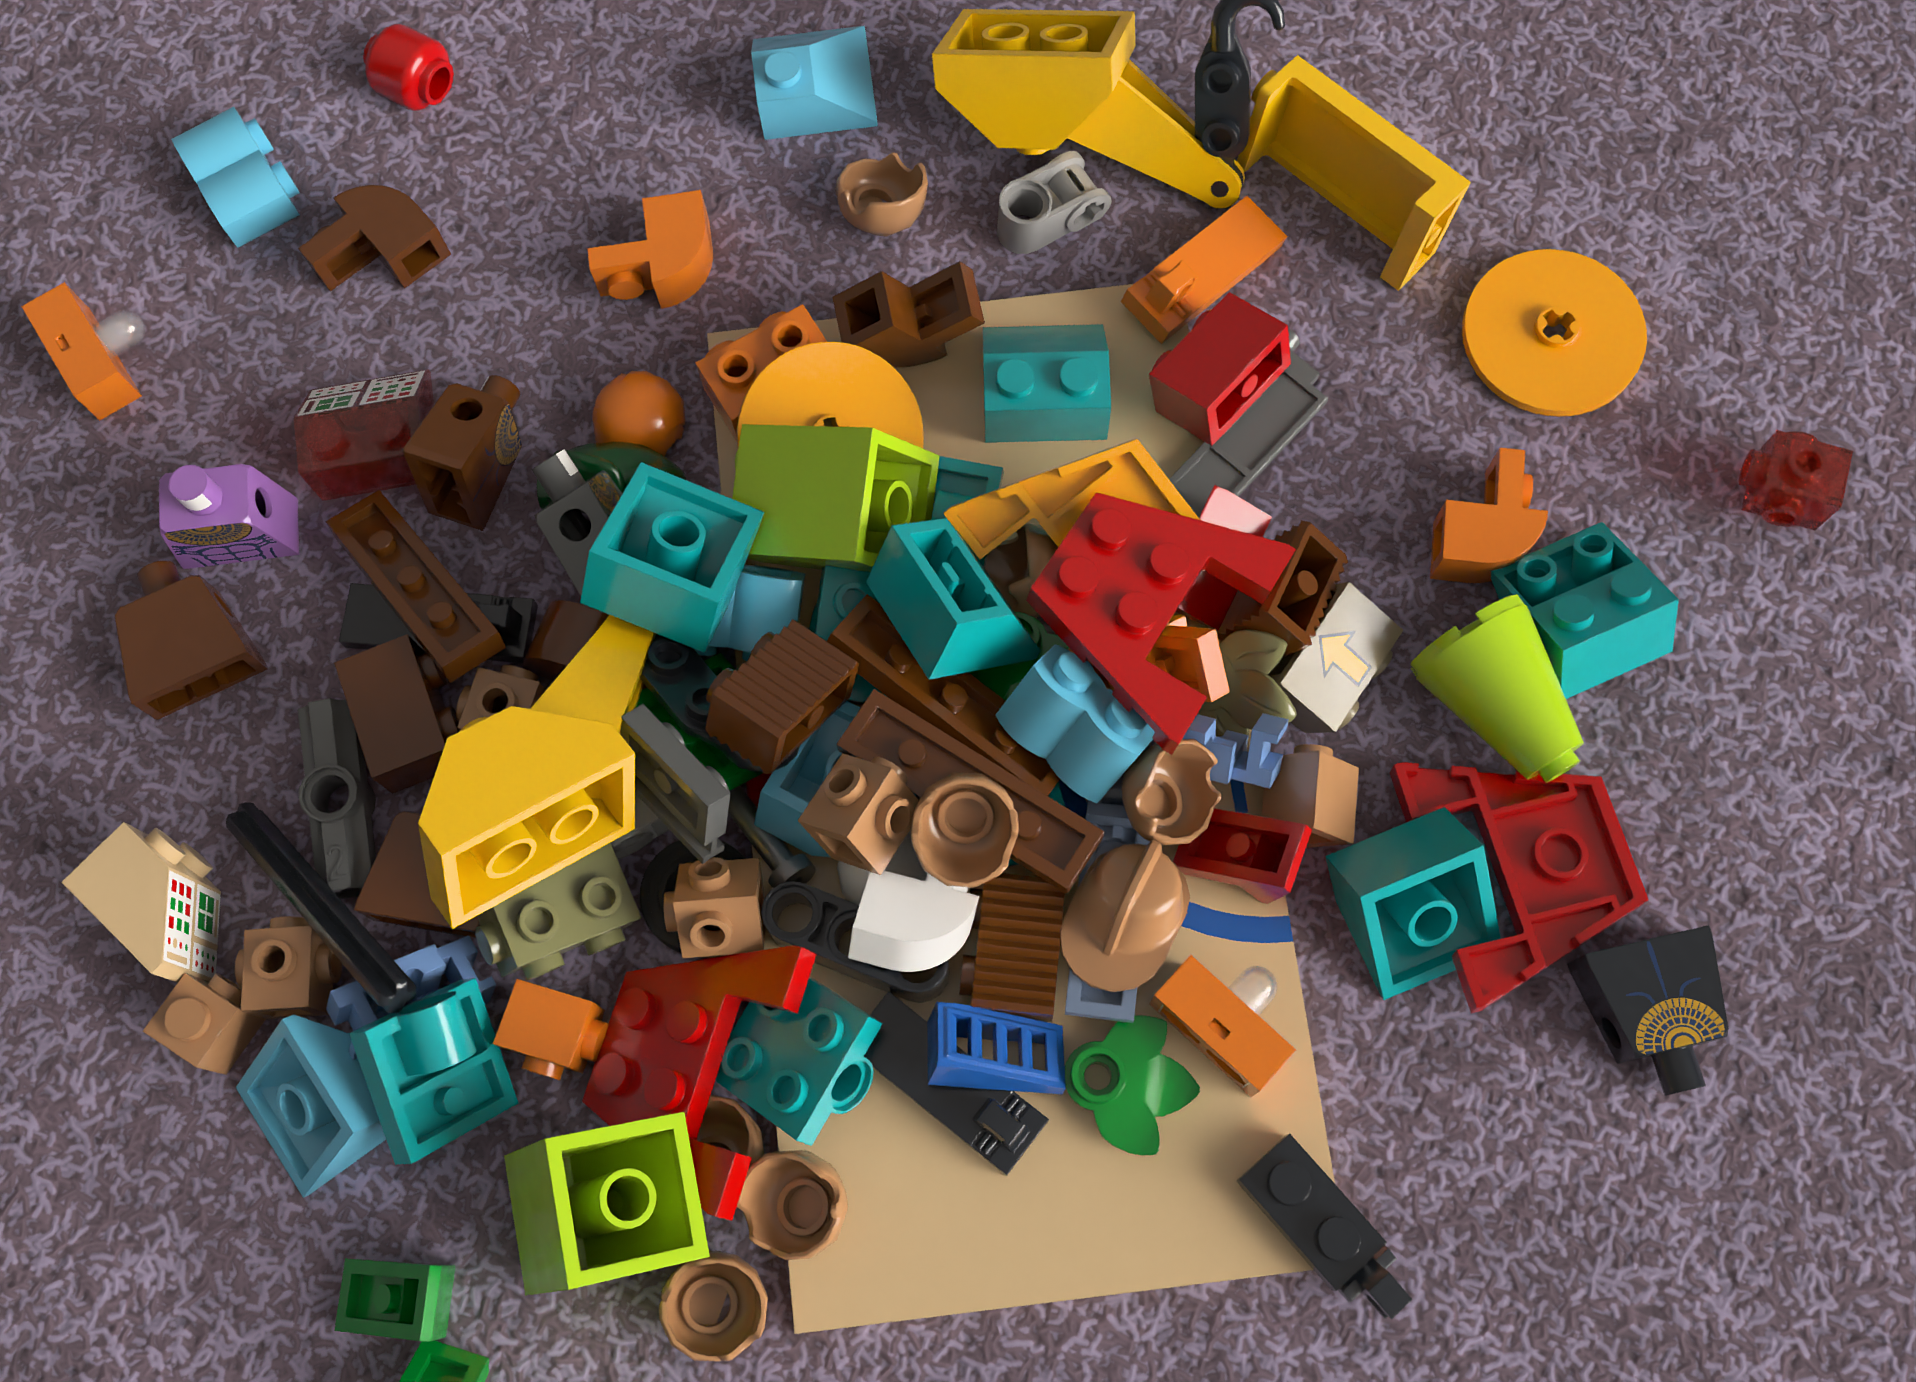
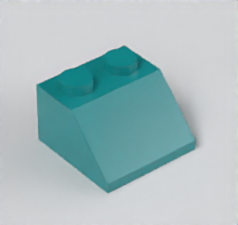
[982,324,1111,443]
[580,462,764,653]
[1325,807,1501,1000]

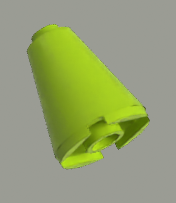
[1410,594,1584,783]

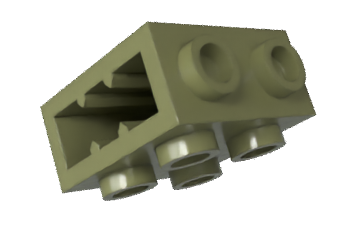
[475,842,641,981]

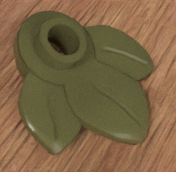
[1197,629,1297,736]

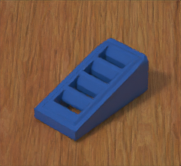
[927,1002,1066,1095]

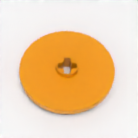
[1462,249,1647,417]
[737,342,924,448]

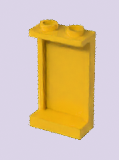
[1237,55,1471,291]

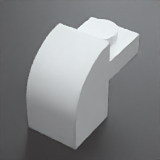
[848,870,979,972]

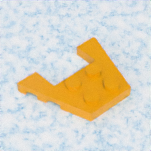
[943,439,1200,560]

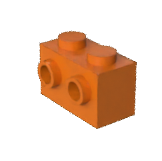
[695,304,827,441]

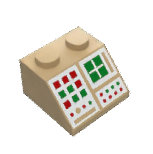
[62,822,221,983]

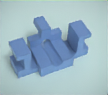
[1143,713,1289,789]
[326,936,496,1060]

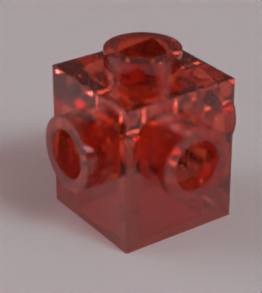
[1738,430,1853,531]

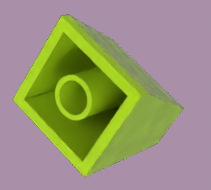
[732,424,940,572]
[504,1112,710,1296]

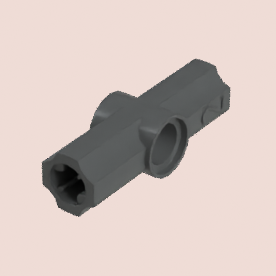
[298,698,376,899]

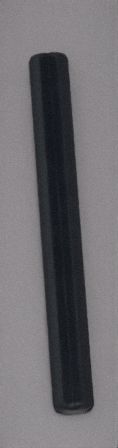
[226,802,416,1013]

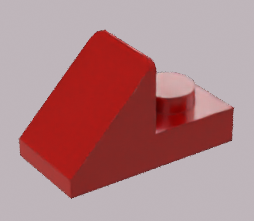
[1173,808,1312,904]

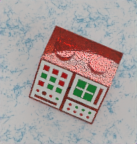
[294,369,434,501]

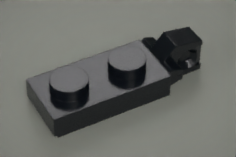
[1236,1133,1412,1319]

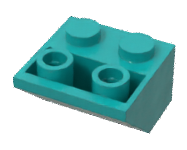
[866,518,1041,680]
[1491,522,1679,699]

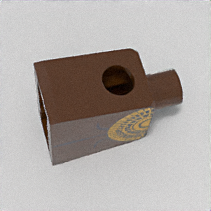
[403,375,522,531]

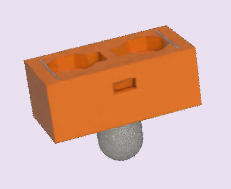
[21,282,145,421]
[1149,955,1296,1097]

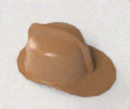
[1060,840,1190,992]

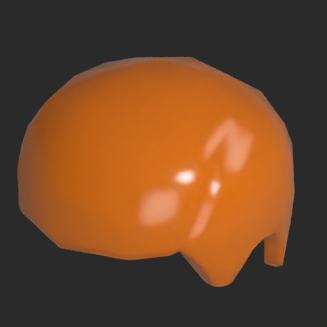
[592,371,685,456]

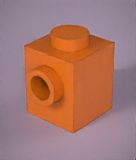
[493,979,609,1081]

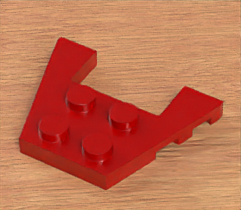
[1026,492,1296,755]
[1389,762,1649,1013]
[582,945,816,1221]

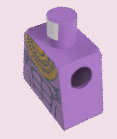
[159,464,299,569]

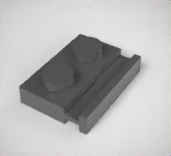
[620,704,730,864]

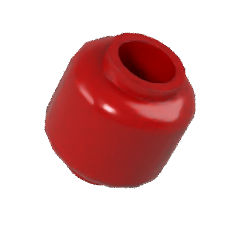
[363,24,454,111]

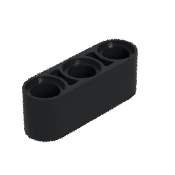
[761,881,950,1003]

